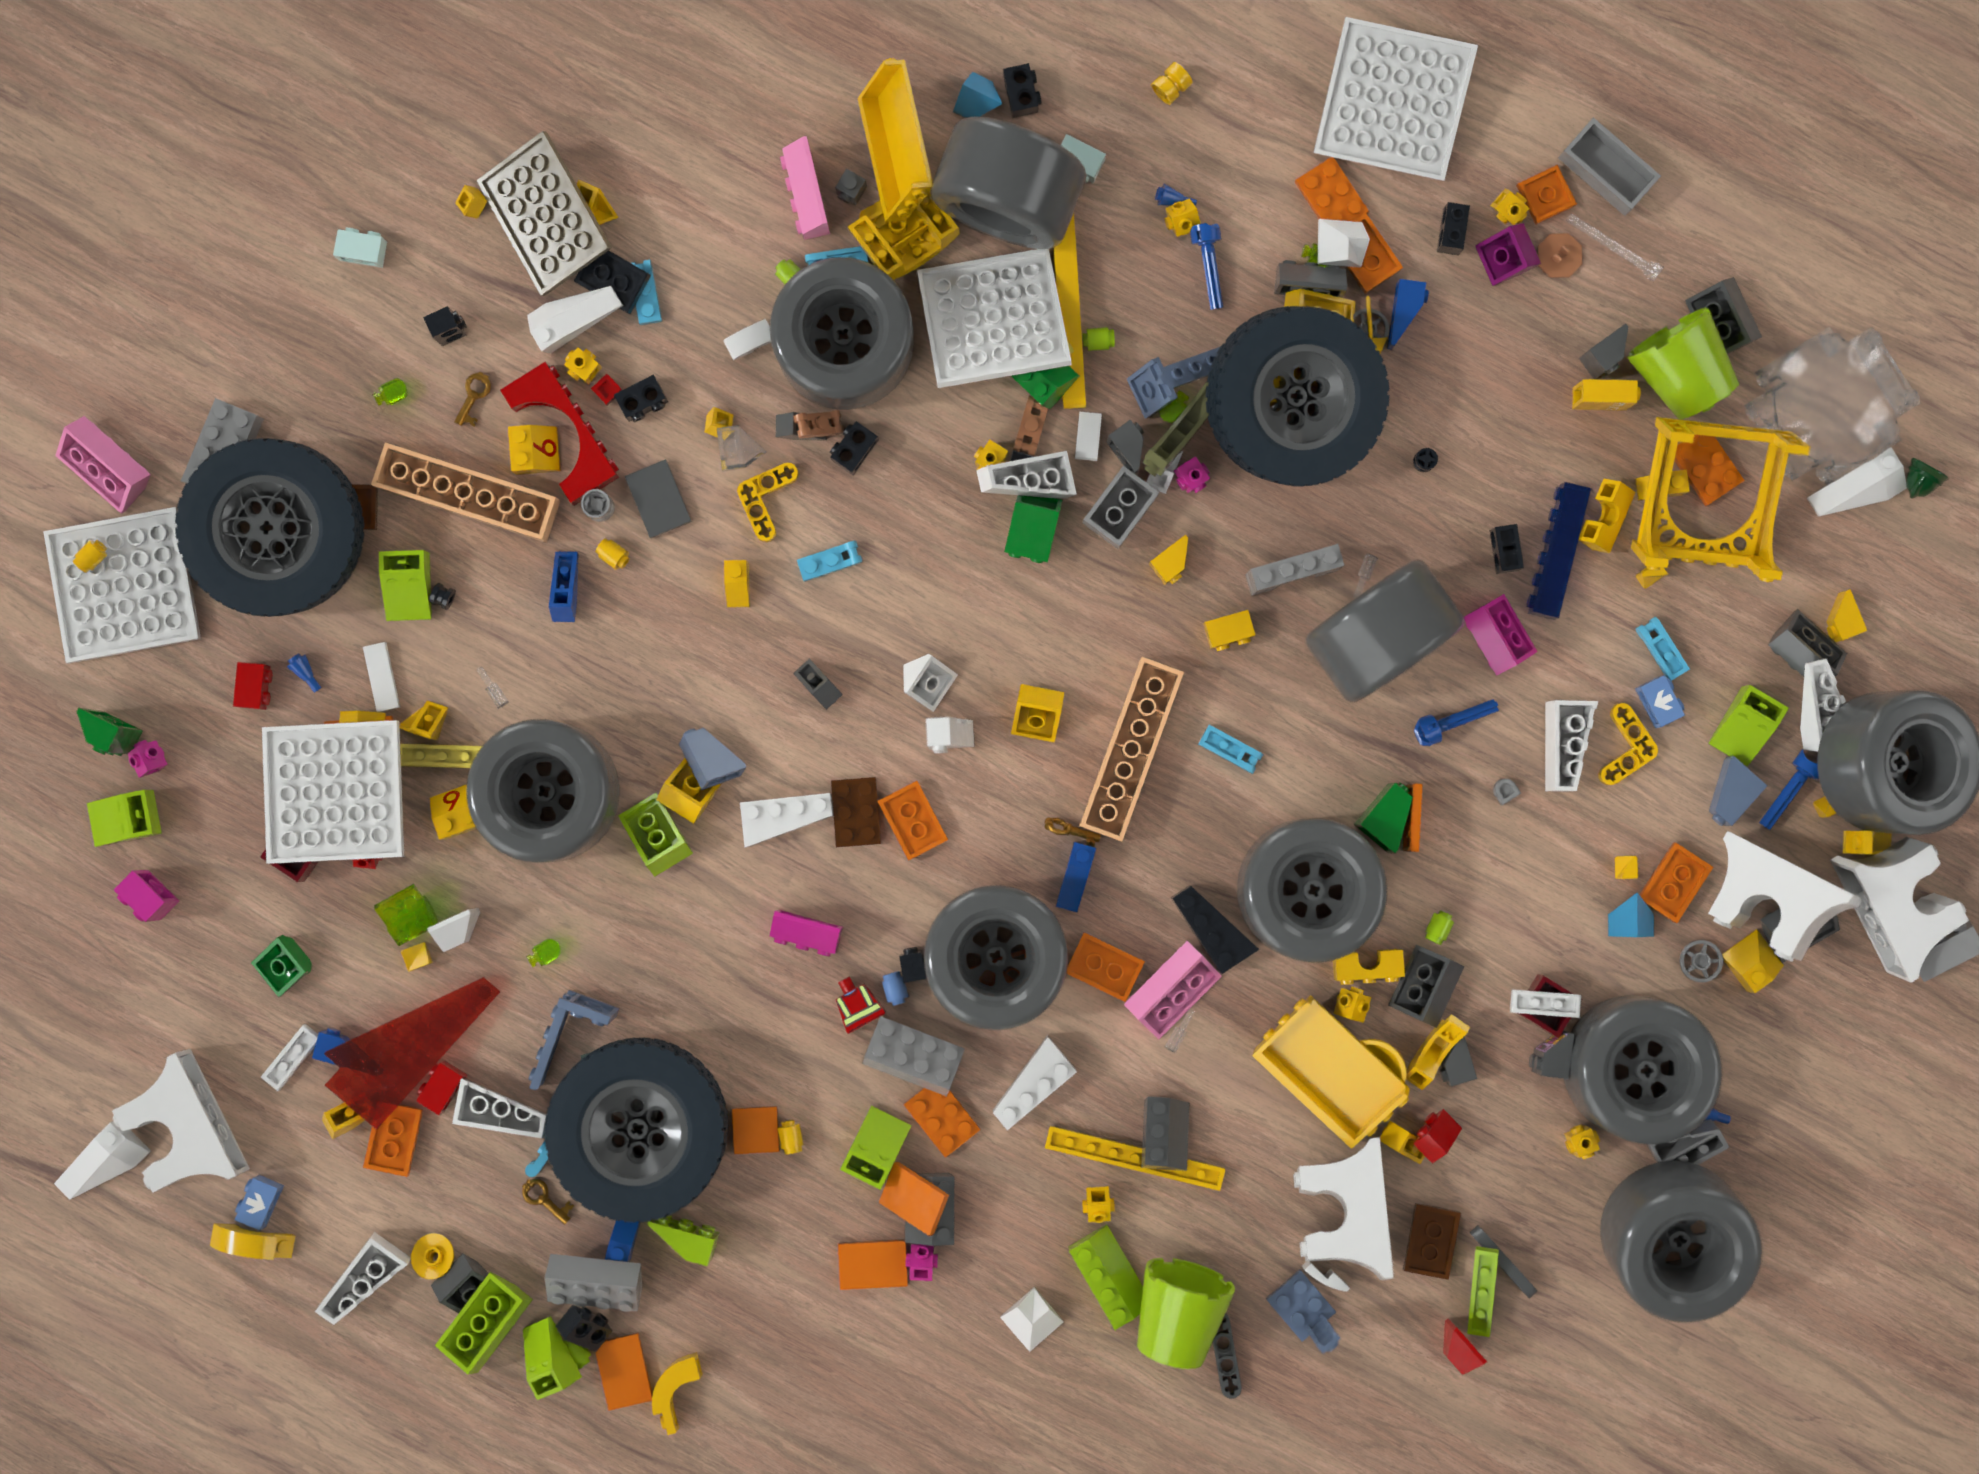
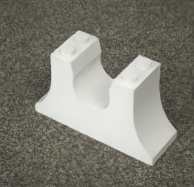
[1708,831,1862,962]
[1830,837,1969,983]
[112,1049,250,1193]
[1293,1138,1394,1280]

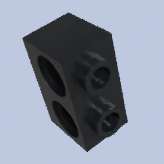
[1003,63,1042,118]
[1437,202,1470,256]
[423,306,467,347]
[614,374,668,422]
[830,421,879,476]
[1489,524,1524,574]
[899,947,927,983]
[556,1305,613,1352]

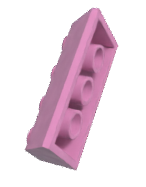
[780,136,830,240]
[55,416,151,514]
[1124,941,1222,1040]

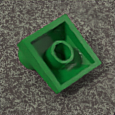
[251,935,312,998]

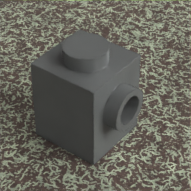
[835,168,867,205]

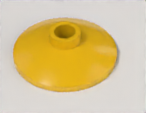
[411,1233,454,1280]

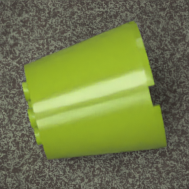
[1627,307,1739,420]
[1137,1258,1235,1369]

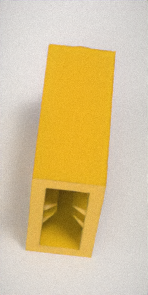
[1572,379,1641,411]

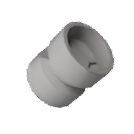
[581,489,615,522]

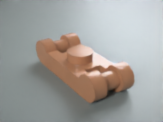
[1013,395,1048,456]
[793,410,845,438]

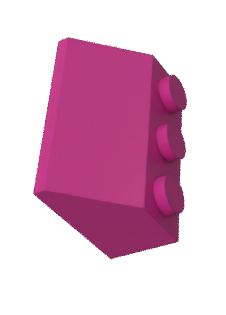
[1464,594,1537,676]
[769,910,843,957]

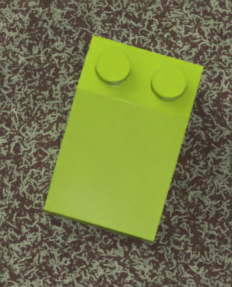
[618,792,693,877]

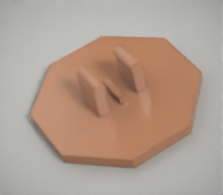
[1537,233,1582,278]

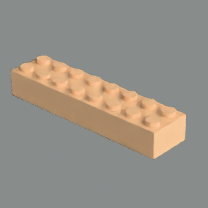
[371,443,560,543]
[1079,657,1184,842]

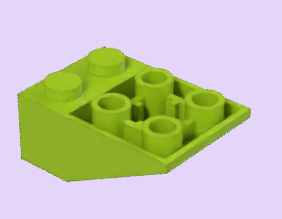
[379,550,432,621]
[1708,685,1789,767]
[87,789,162,847]
[840,1105,912,1190]
[648,1215,720,1266]
[523,1316,582,1400]

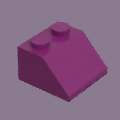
[1475,223,1541,286]

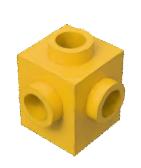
[1490,188,1530,225]
[1164,198,1201,237]
[564,347,602,385]
[974,439,1008,470]
[1333,986,1372,1023]
[1564,1124,1600,1159]
[1082,1186,1115,1223]

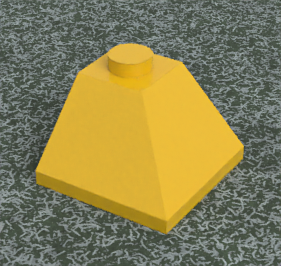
[1722,929,1784,993]

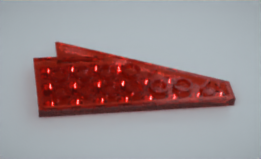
[324,977,501,1130]

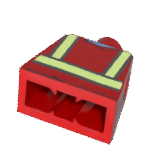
[836,976,886,1034]

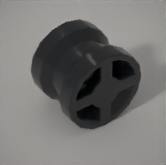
[1413,448,1438,472]
[429,583,456,610]

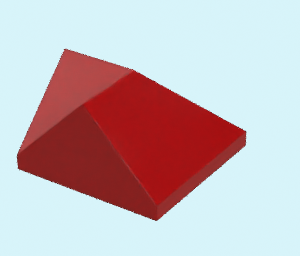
[1443,1318,1487,1375]

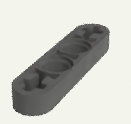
[1469,1225,1537,1299]
[1213,1313,1242,1399]

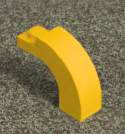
[1843,831,1892,855]
[1406,1014,1470,1090]
[210,1223,295,1260]
[652,1352,703,1435]

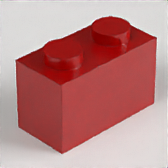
[233,662,273,710]
[416,1061,467,1116]
[1413,1109,1462,1163]

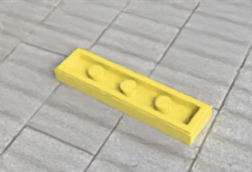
[400,744,482,768]

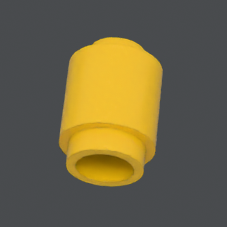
[595,538,630,570]
[73,540,107,573]
[777,1120,804,1155]

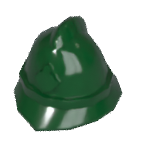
[1906,458,1949,499]

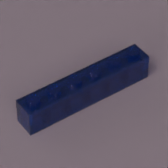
[1526,482,1591,620]

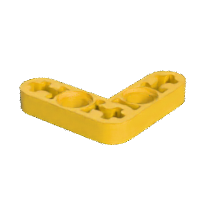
[737,463,799,542]
[1598,703,1658,785]

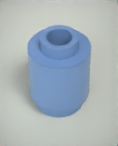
[882,971,909,1006]

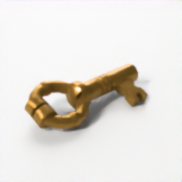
[454,372,491,427]
[1045,817,1101,847]
[521,1179,575,1225]

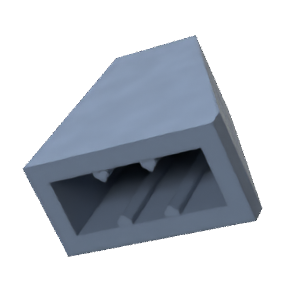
[679,728,746,790]
[1709,756,1767,826]

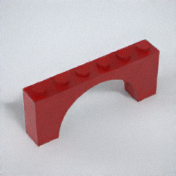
[500,362,619,506]

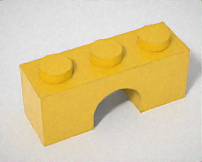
[1578,479,1636,553]
[1333,949,1405,985]

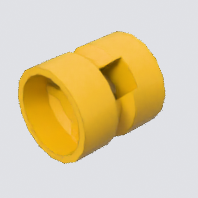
[1151,62,1193,105]

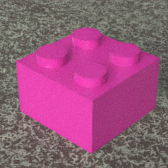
[114,870,179,922]

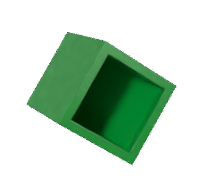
[1004,495,1063,563]
[1354,783,1413,854]

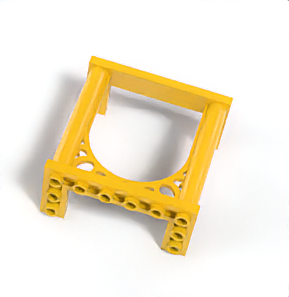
[1631,417,1811,582]

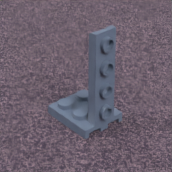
[1127,346,1221,419]
[529,990,619,1090]
[1266,1269,1341,1354]

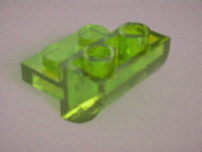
[374,884,438,946]

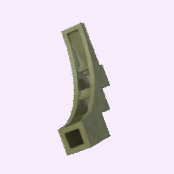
[1143,382,1209,476]

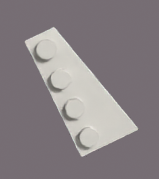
[976,451,1077,499]
[1545,700,1598,792]
[926,717,974,753]
[740,793,833,847]
[993,1035,1077,1130]
[452,1079,546,1138]
[315,1232,411,1325]

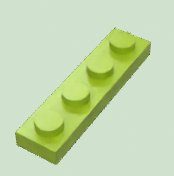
[1467,1246,1499,1337]

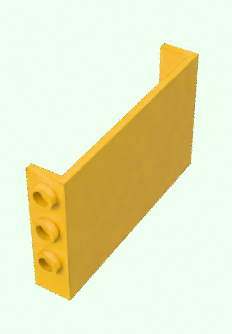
[857,58,933,222]
[1252,995,1410,1149]

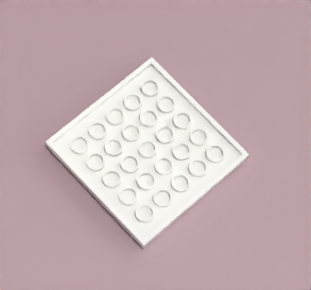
[1313,17,1478,181]
[917,249,1072,388]
[43,507,201,663]
[262,720,404,864]

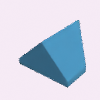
[953,72,1002,118]
[1608,892,1654,937]

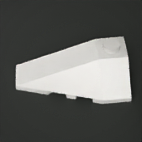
[527,286,623,353]
[1807,447,1907,517]
[1800,659,1846,751]
[54,1121,151,1200]

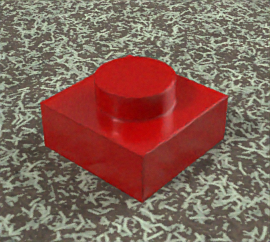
[591,374,622,406]

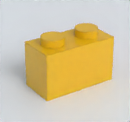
[1203,610,1255,652]

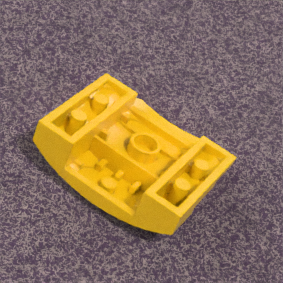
[848,192,960,280]

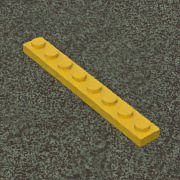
[1044,1125,1225,1191]

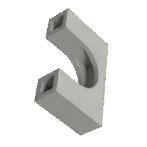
[1245,544,1345,596]

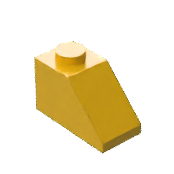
[1635,469,1690,501]
[1149,534,1188,585]
[724,560,750,608]
[1826,589,1868,642]
[322,1092,376,1140]
[1380,1121,1425,1164]

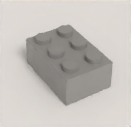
[1082,466,1160,549]

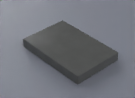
[625,459,692,538]

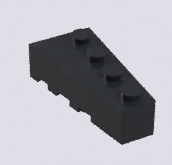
[1170,885,1260,974]

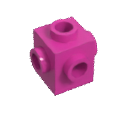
[1174,456,1210,493]
[128,740,168,778]
[906,1244,938,1281]

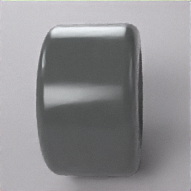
[930,116,1086,249]
[770,257,914,410]
[1306,559,1465,702]
[1817,690,1979,835]
[467,719,620,863]
[1237,819,1387,963]
[924,885,1068,1030]
[1564,995,1722,1144]
[1600,1161,1762,1323]

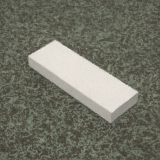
[363,642,401,712]
[1510,989,1581,1018]
[261,1024,318,1091]

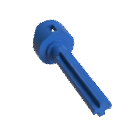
[1190,223,1223,310]
[1414,699,1499,746]
[1759,749,1819,830]

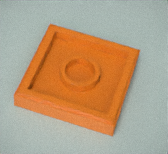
[1516,164,1577,225]
[732,1106,780,1154]

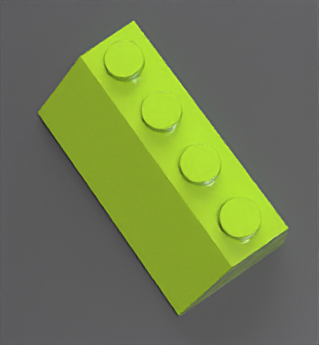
[1068,1224,1143,1330]
[435,1272,533,1375]

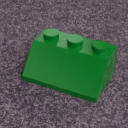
[1011,366,1080,410]
[76,707,143,756]

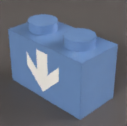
[1635,675,1685,728]
[235,1175,284,1231]

